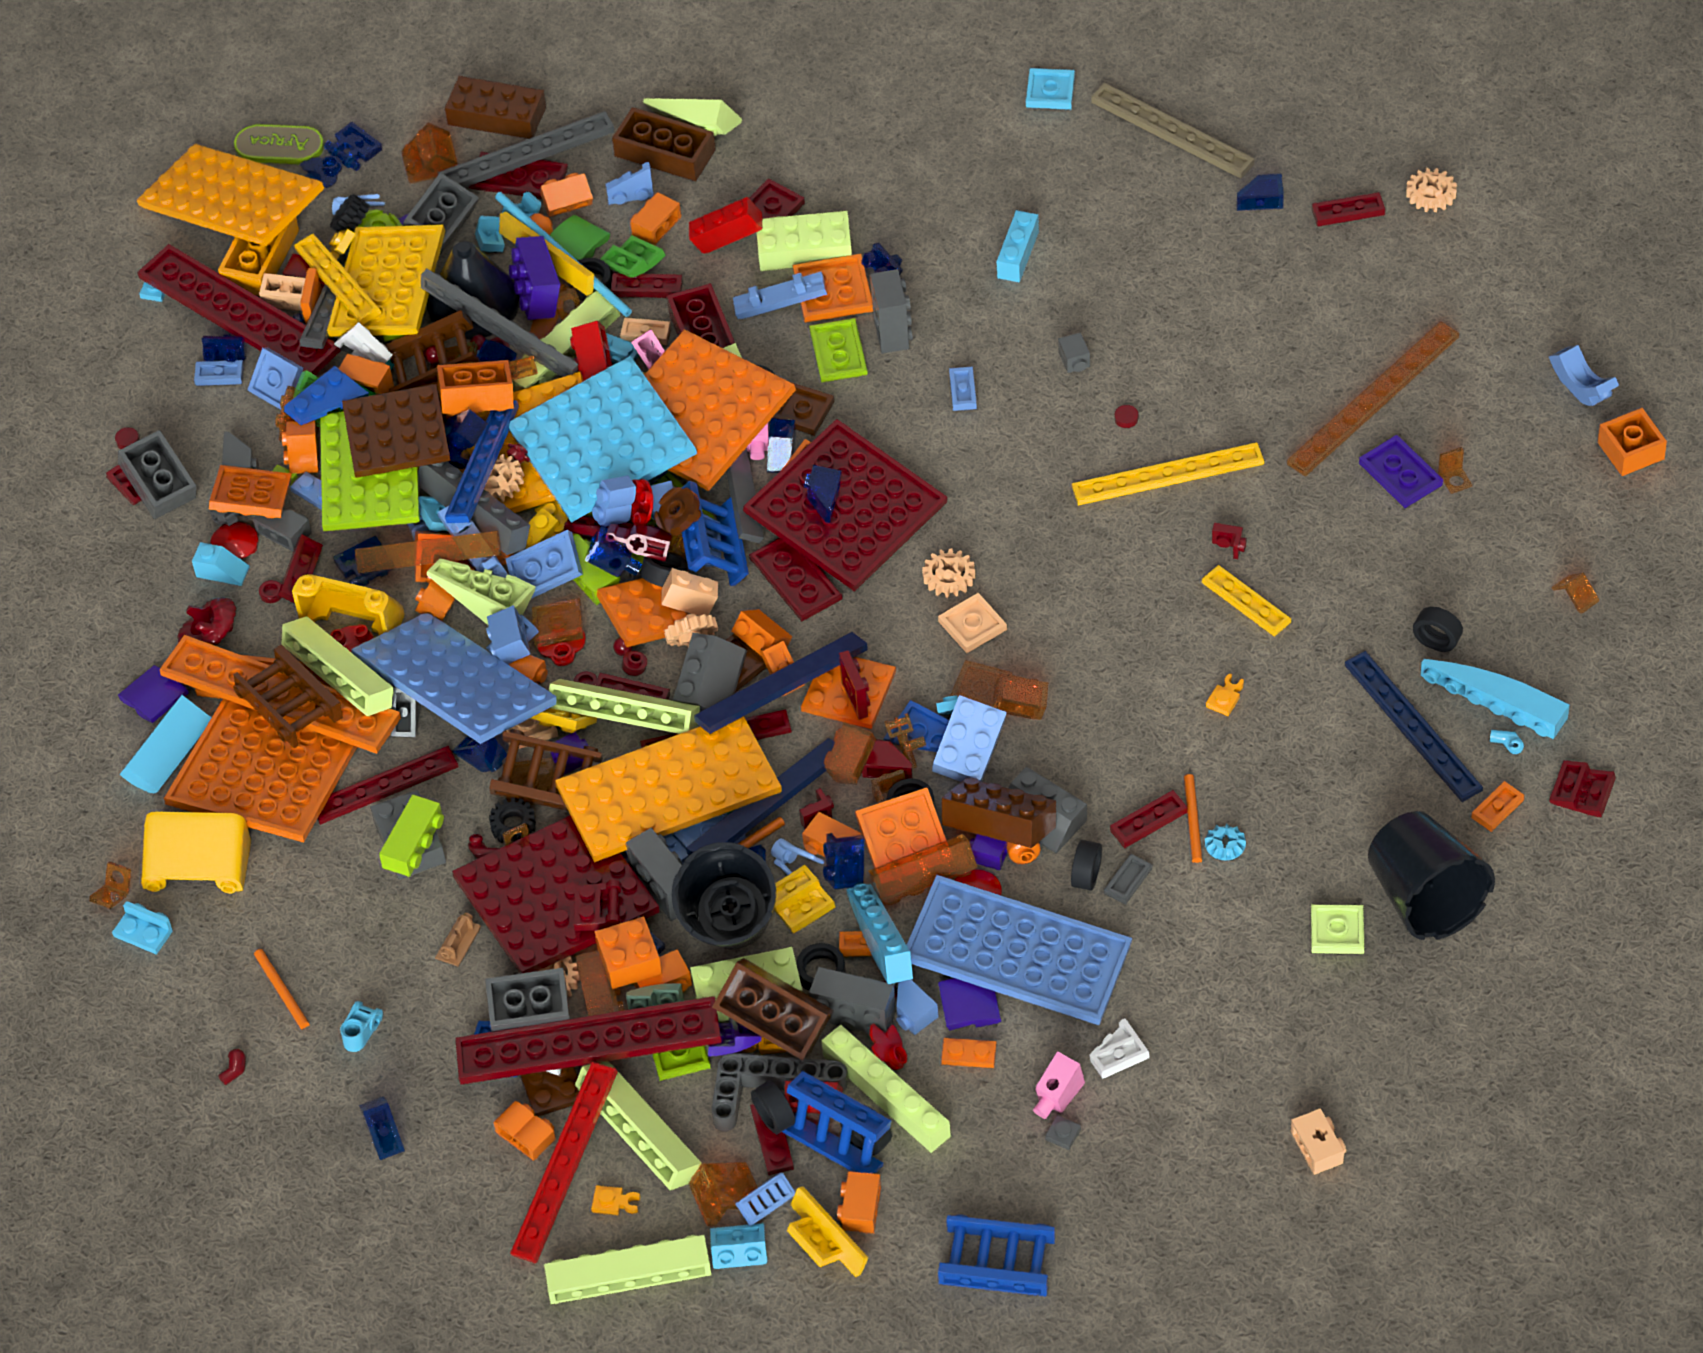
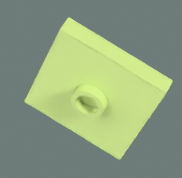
[1311,905,1364,954]

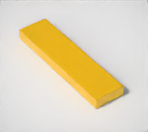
[1202,565,1291,637]

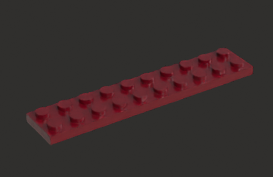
[137,244,341,375]
[455,996,722,1085]

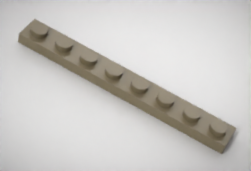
[1091,83,1254,179]

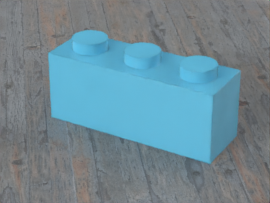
[997,210,1039,282]

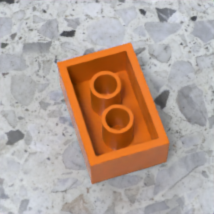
[437,360,514,415]

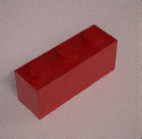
[689,197,763,254]
[570,321,613,381]

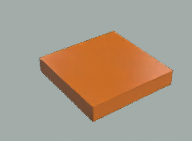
[300,268,322,325]

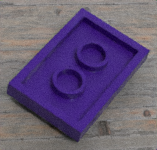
[1359,435,1443,508]

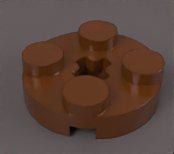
[655,487,701,536]

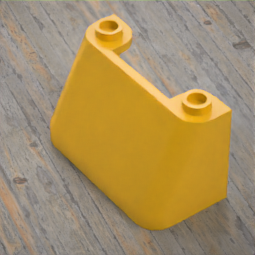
[292,574,405,635]
[141,812,251,893]

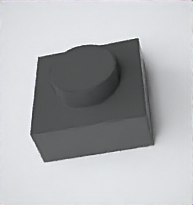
[1045,1115,1081,1150]

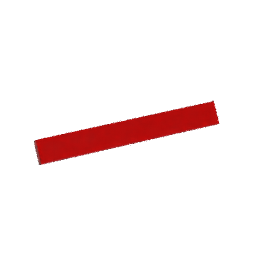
[510,1062,618,1264]

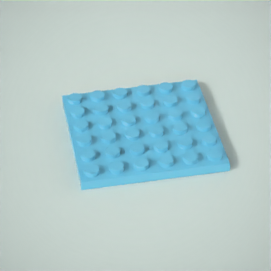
[509,356,697,522]

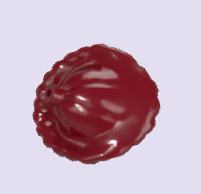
[177,597,236,645]

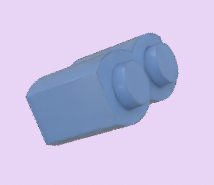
[592,475,636,528]

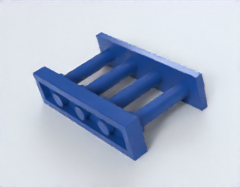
[677,481,749,586]
[782,1071,891,1174]
[938,1214,1055,1296]

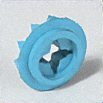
[1205,824,1246,860]

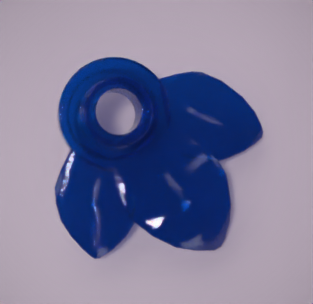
[300,155,342,189]

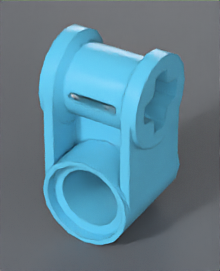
[340,1001,383,1052]

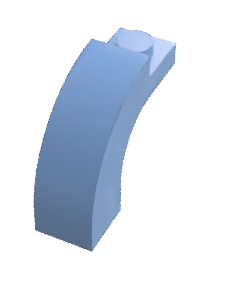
[1548,345,1619,406]

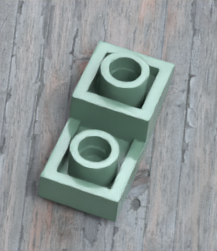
[626,983,684,1010]

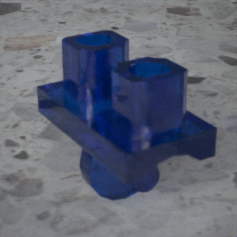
[861,243,903,275]
[202,334,246,362]

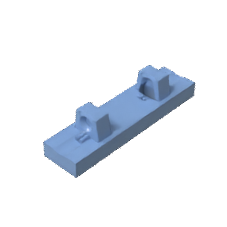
[733,271,827,319]
[437,506,508,578]

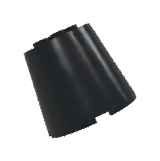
[1368,811,1495,940]
[672,842,776,949]

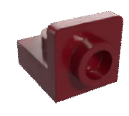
[1212,523,1247,560]
[799,788,834,829]

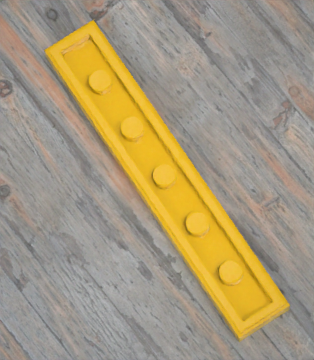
[499,211,594,296]
[294,234,382,325]

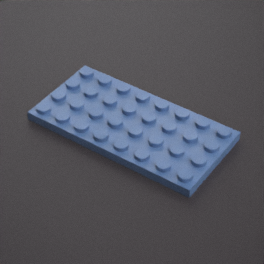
[351,613,556,744]
[907,875,1132,1026]

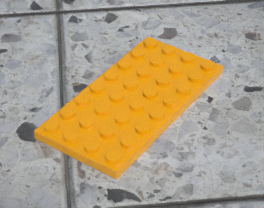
[137,144,324,246]
[555,716,782,862]

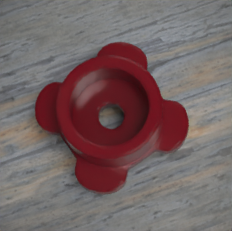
[506,443,530,465]

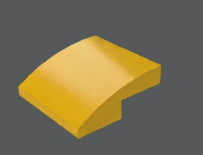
[774,865,836,934]

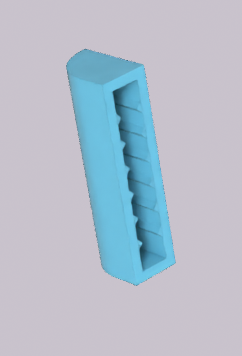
[119,695,211,793]

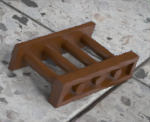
[385,310,482,392]
[233,644,343,748]
[489,729,603,811]

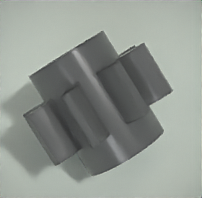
[210,510,240,527]

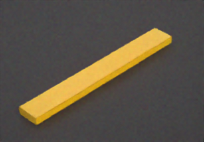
[1072,442,1264,505]

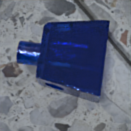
[585,525,642,577]

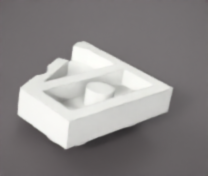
[334,322,392,363]
[1090,1018,1149,1079]

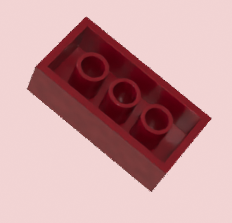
[666,283,735,348]

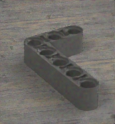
[712,1053,848,1132]

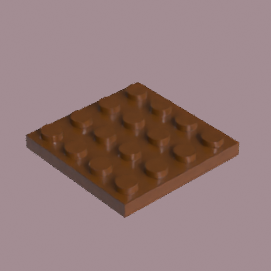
[342,384,450,478]

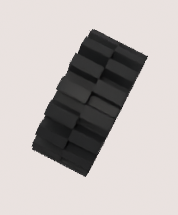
[330,194,369,232]
[489,798,536,845]

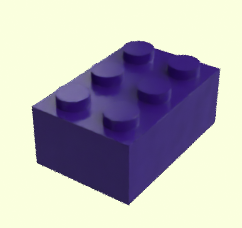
[509,236,560,320]

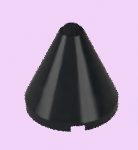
[427,241,520,339]

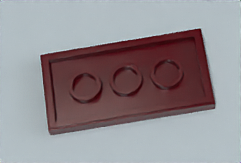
[469,152,568,199]
[749,538,843,622]

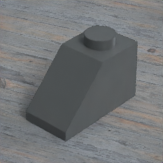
[222,432,259,470]
[253,509,312,552]
[391,685,421,737]

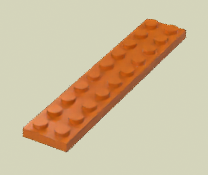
[160,635,401,754]

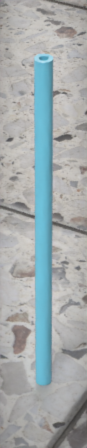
[495,192,632,317]

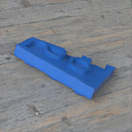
[284,366,369,425]
[883,700,949,752]

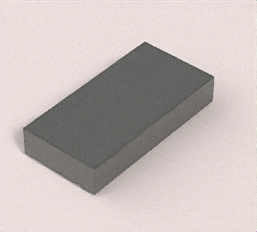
[1104,854,1153,905]

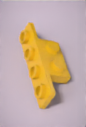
[787,1186,868,1277]

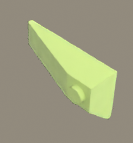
[643,98,742,136]
[427,559,536,624]

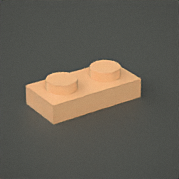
[620,318,671,345]

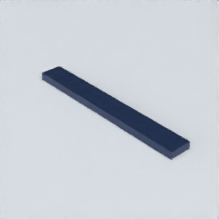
[694,632,868,734]
[1345,651,1483,802]
[686,738,847,856]

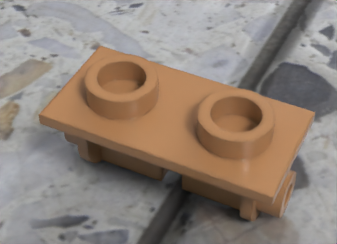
[435,913,481,967]

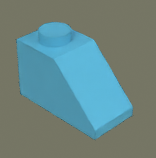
[192,542,250,586]

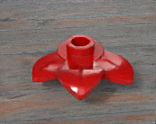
[537,627,586,666]
[870,1024,907,1070]

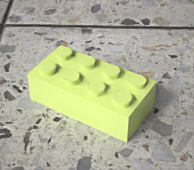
[757,211,852,271]
[690,947,802,1022]

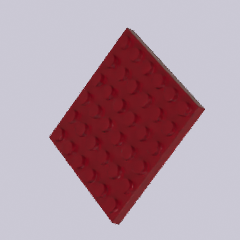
[743,419,948,592]
[452,815,660,974]

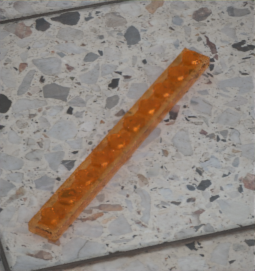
[1287,321,1459,477]

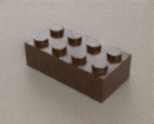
[445,76,546,139]
[612,107,716,182]
[942,778,1056,848]
[712,958,834,1061]

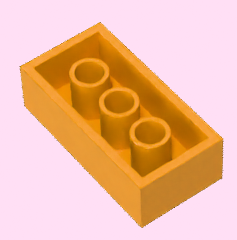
[218,217,299,296]

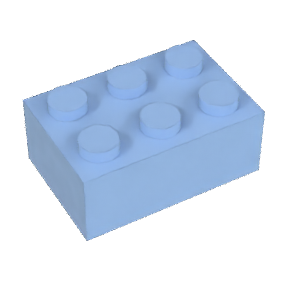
[932,695,1007,782]

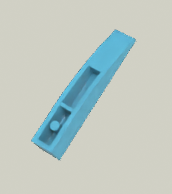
[1421,659,1570,739]
[846,884,913,984]

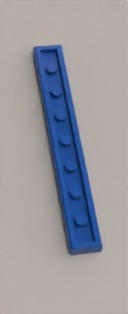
[445,400,519,523]

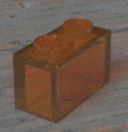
[993,673,1049,720]

